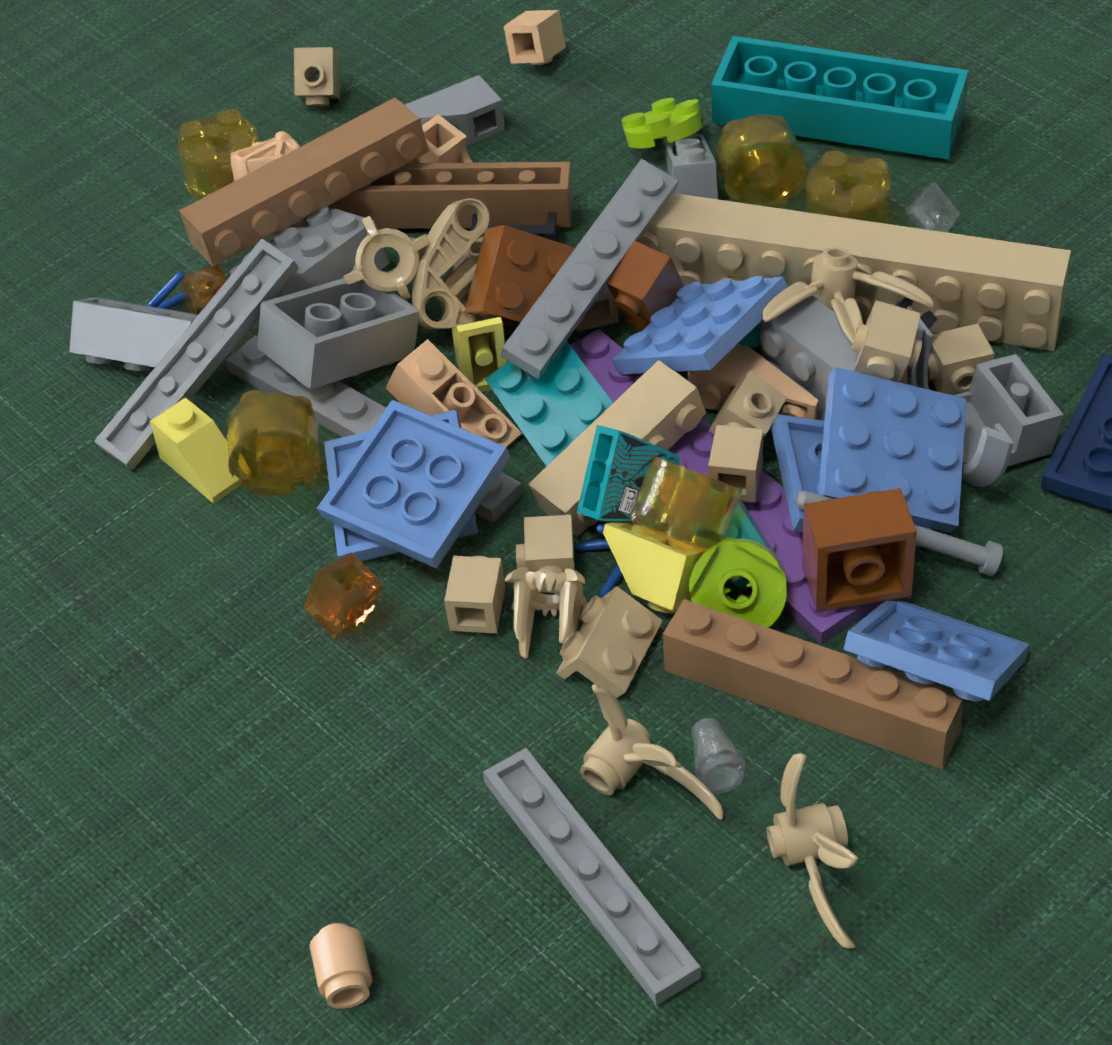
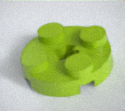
[621,98,704,149]
[689,538,787,628]

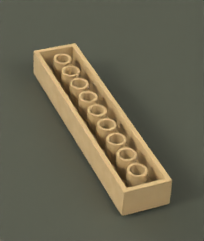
[638,193,1071,351]

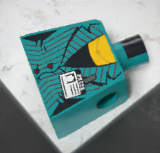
[577,425,694,521]

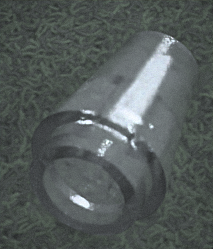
[691,718,745,793]

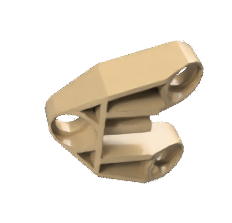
[412,198,490,329]

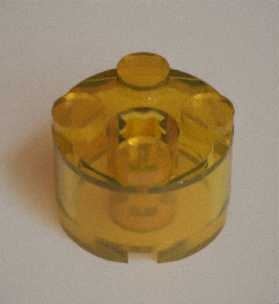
[178,109,259,199]
[716,115,807,208]
[805,150,891,224]
[226,390,321,496]
[629,456,742,549]

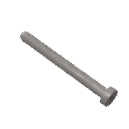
[795,490,1003,577]

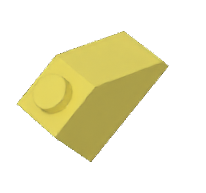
[452,317,507,392]
[150,398,249,504]
[603,521,707,613]

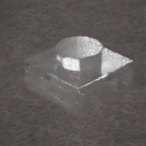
[905,182,961,232]

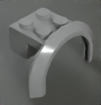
[907,319,1063,487]

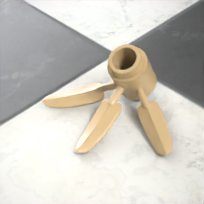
[762,247,933,343]
[580,684,723,820]
[766,753,858,949]

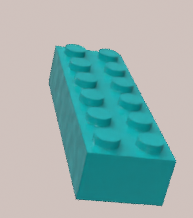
[711,36,969,159]

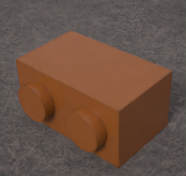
[606,241,684,334]

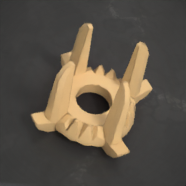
[343,216,430,301]
[505,567,588,659]

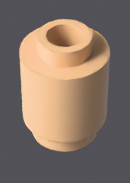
[309,923,372,1009]

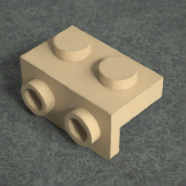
[556,586,663,699]

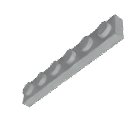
[501,159,678,379]
[94,239,299,471]
[483,748,701,1005]

